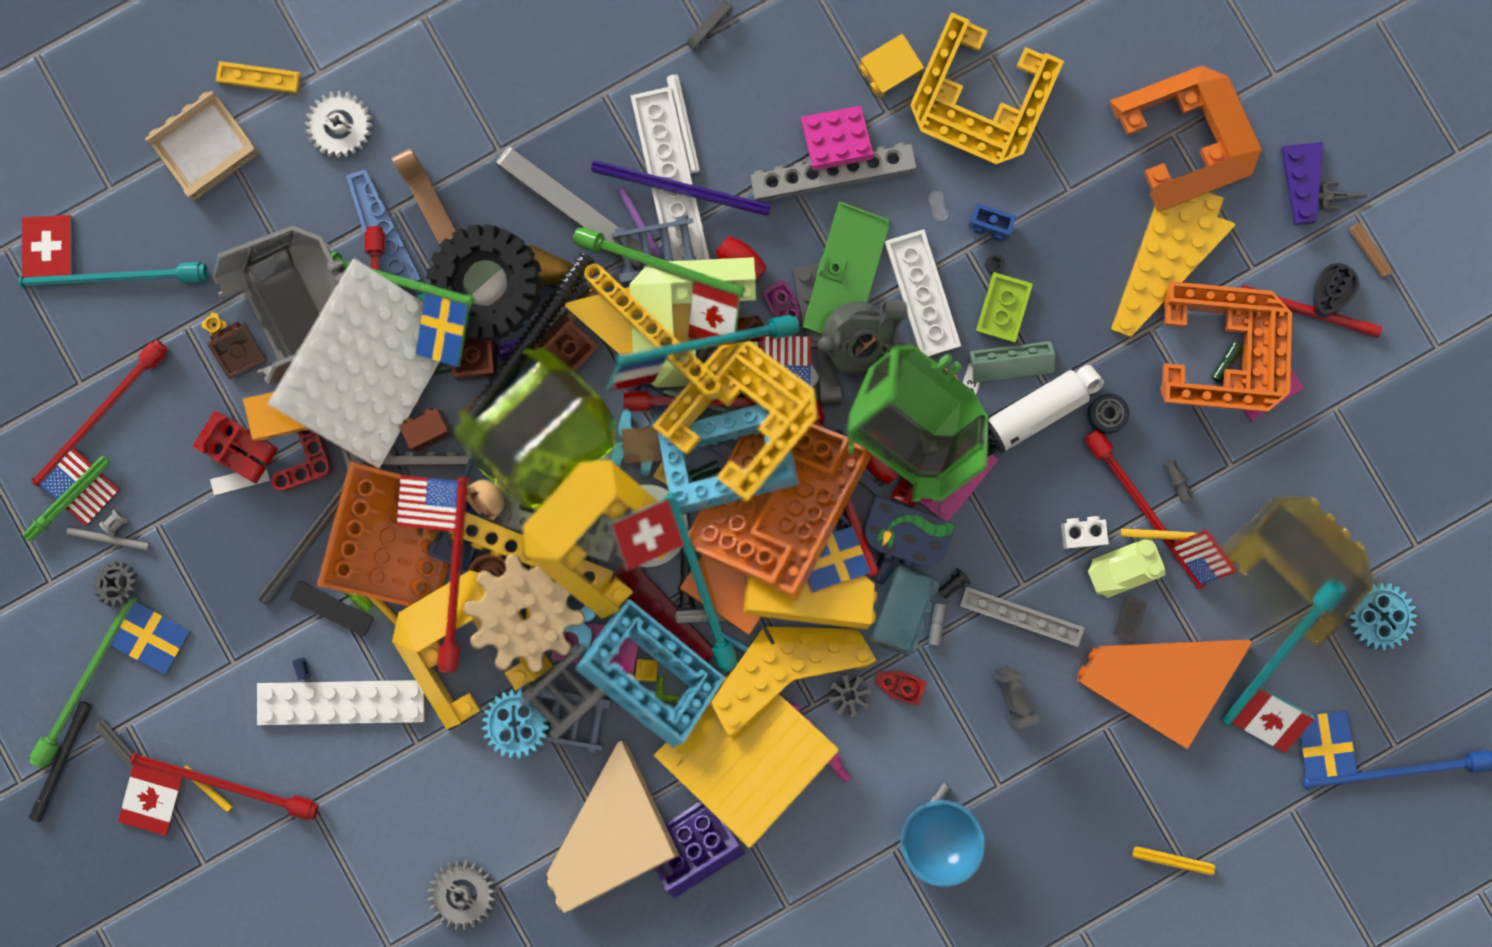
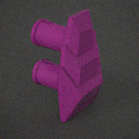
[762,280,802,327]

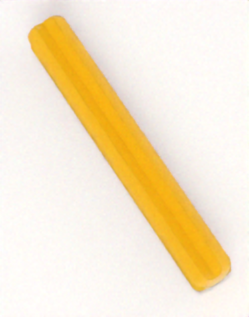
[1132,846,1215,876]

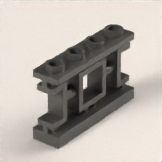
[992,667,1040,729]

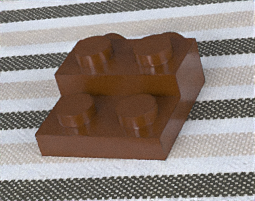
[207,321,266,379]

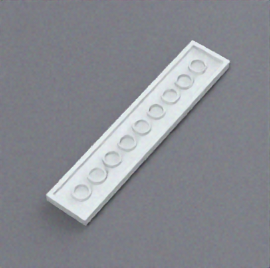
[630,87,710,261]

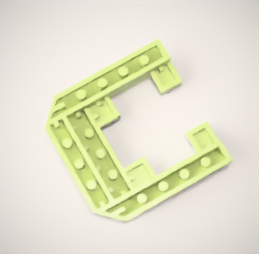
[630,258,758,387]

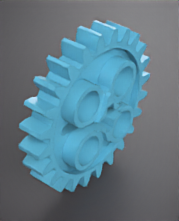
[1346,583,1417,650]
[482,690,551,758]

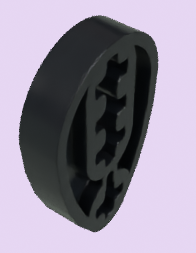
[1313,263,1359,318]

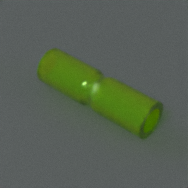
[342,591,373,613]

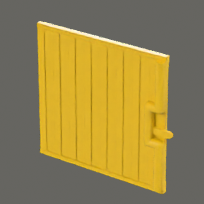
[654,670,839,848]

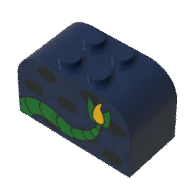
[862,497,956,568]

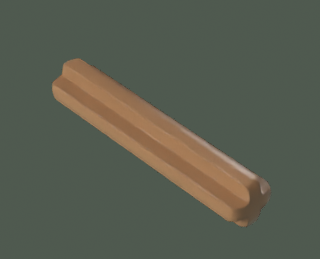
[1349,223,1392,278]

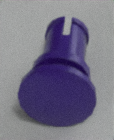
[496,340,520,362]

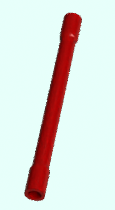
[1241,285,1382,338]

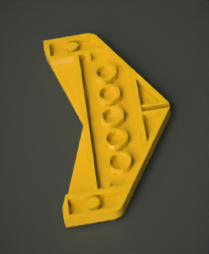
[712,626,877,737]

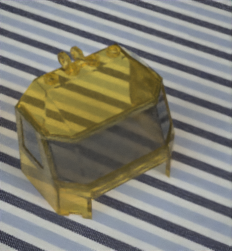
[1221,496,1373,648]

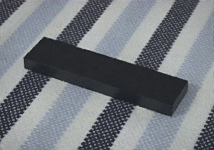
[290,581,374,636]

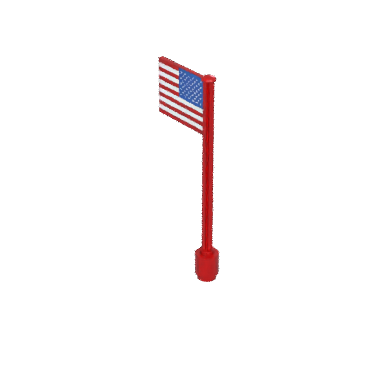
[623,336,811,412]
[31,339,169,526]
[1084,429,1237,589]
[397,475,469,672]

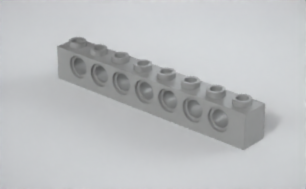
[750,143,916,202]

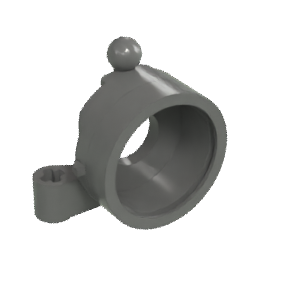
[818,300,910,377]

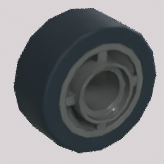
[1088,393,1129,434]

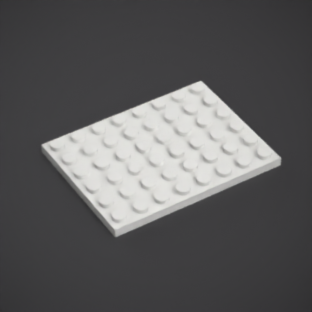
[267,259,439,469]

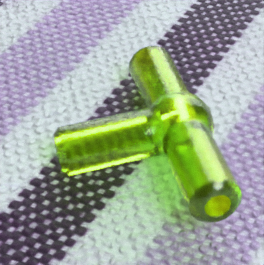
[654,676,680,703]

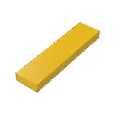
[216,61,301,94]

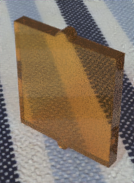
[621,427,661,464]

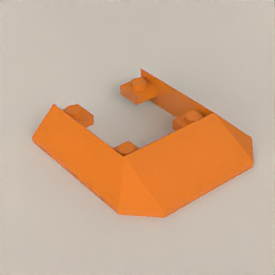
[1109,66,1262,212]
[1160,281,1292,412]

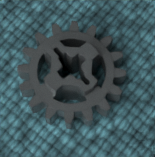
[92,561,139,607]

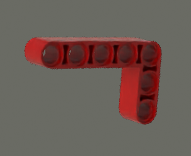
[271,431,333,491]

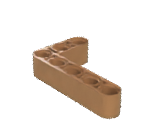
[392,148,456,249]

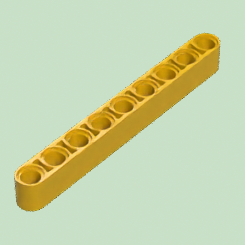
[585,264,722,400]

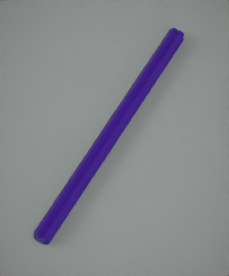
[591,160,771,216]

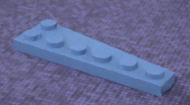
[346,170,422,287]

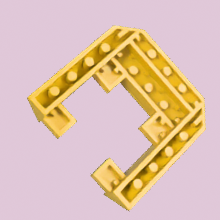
[910,12,1064,165]
[653,341,817,501]
[523,460,668,619]
[392,570,553,729]

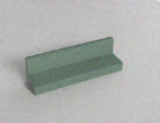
[969,341,1055,383]

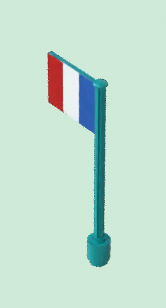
[606,315,799,392]

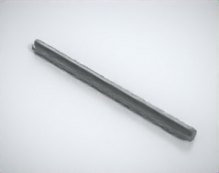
[257,460,372,604]

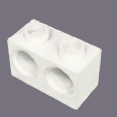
[1061,516,1108,549]

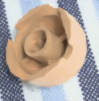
[466,479,505,522]

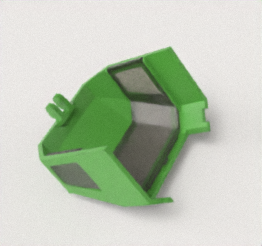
[848,345,988,502]

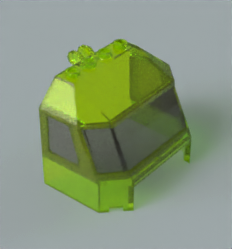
[454,348,616,508]

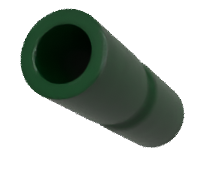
[1211,342,1243,383]

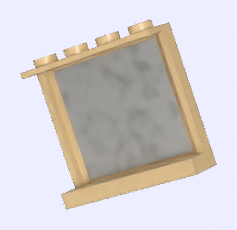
[145,90,260,201]

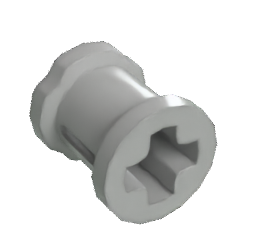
[99,509,128,537]

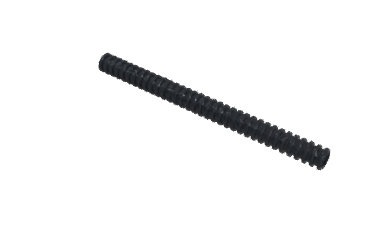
[451,252,595,445]

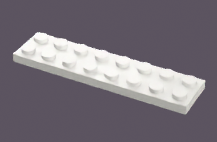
[257,680,425,725]

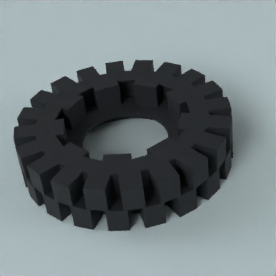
[426,224,543,340]

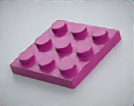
[801,106,874,171]

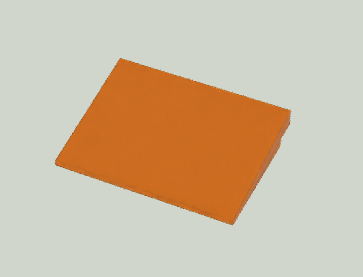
[688,424,872,599]

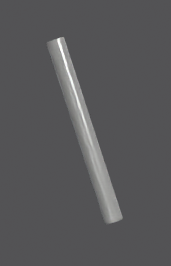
[67,527,150,551]

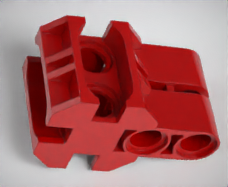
[192,410,279,484]

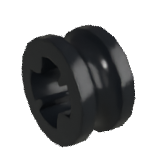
[985,254,1005,274]

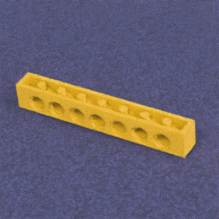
[448,512,614,592]

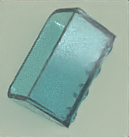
[869,563,940,656]

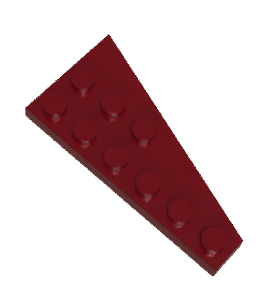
[611,561,714,663]

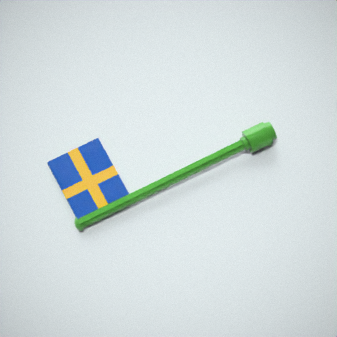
[330,251,475,367]
[29,595,190,769]

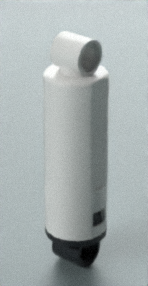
[969,365,1104,457]

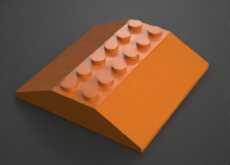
[317,462,449,606]

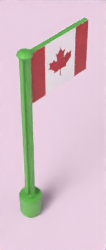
[573,227,745,348]

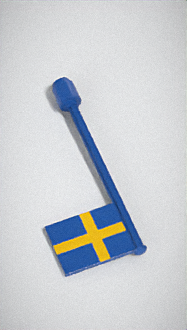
[1299,711,1492,790]

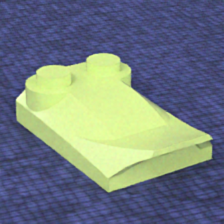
[1088,538,1166,598]

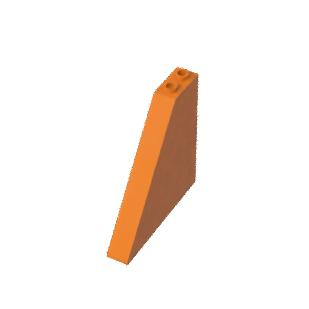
[1077,639,1252,749]

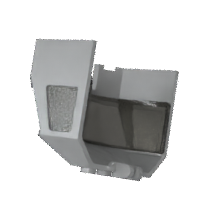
[213,226,345,385]

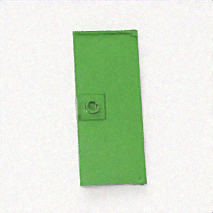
[802,202,891,347]

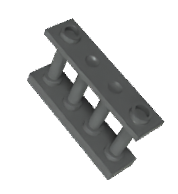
[520,642,606,740]

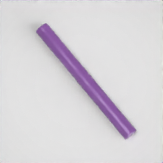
[618,188,664,260]

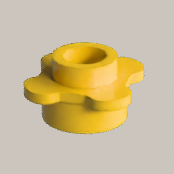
[202,313,227,336]

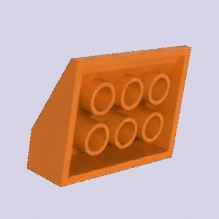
[679,555,761,635]

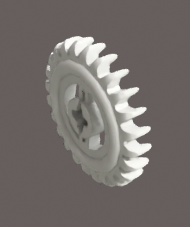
[305,91,373,158]

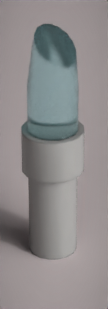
[930,783,951,802]

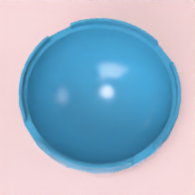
[901,800,985,886]

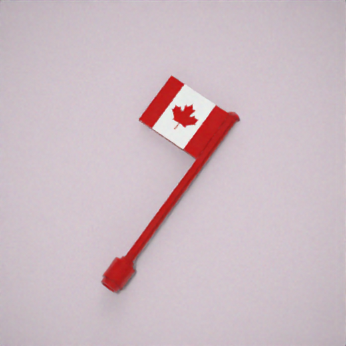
[118,752,319,836]

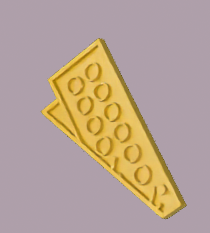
[1110,179,1235,338]

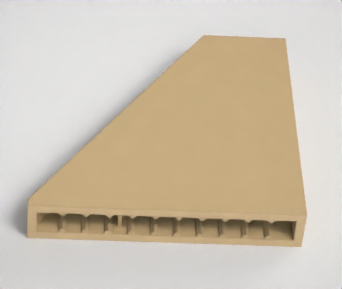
[547,741,680,913]

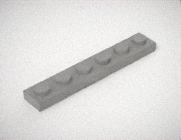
[381,452,472,466]
[959,587,1085,647]

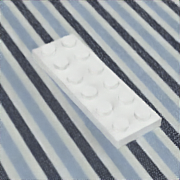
[884,229,961,357]

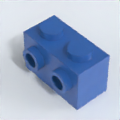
[968,203,1016,241]

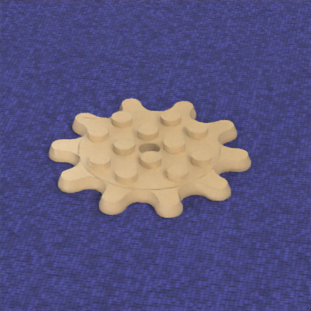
[463,554,585,673]

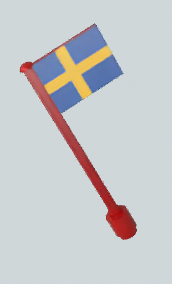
[807,398,880,593]

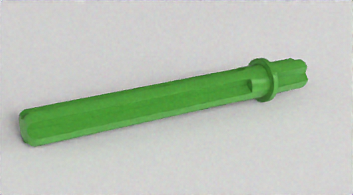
[23,456,111,542]

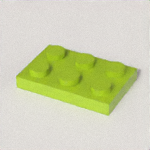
[975,272,1033,343]

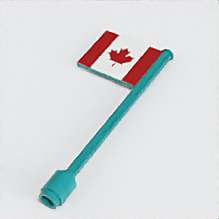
[1222,580,1345,753]

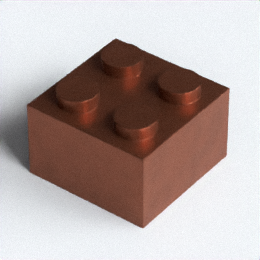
[537,314,598,377]
[452,336,498,382]
[399,407,453,452]

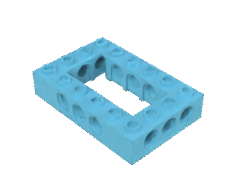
[657,405,799,515]
[575,599,725,748]

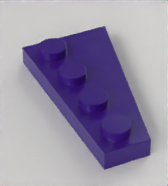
[1281,142,1323,226]

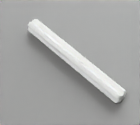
[667,75,700,174]

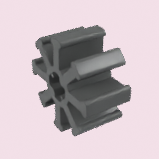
[828,674,871,717]

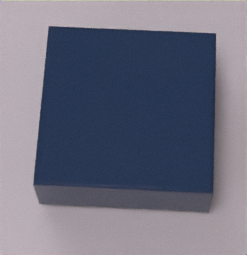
[293,658,310,681]

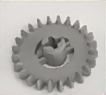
[427,860,496,930]

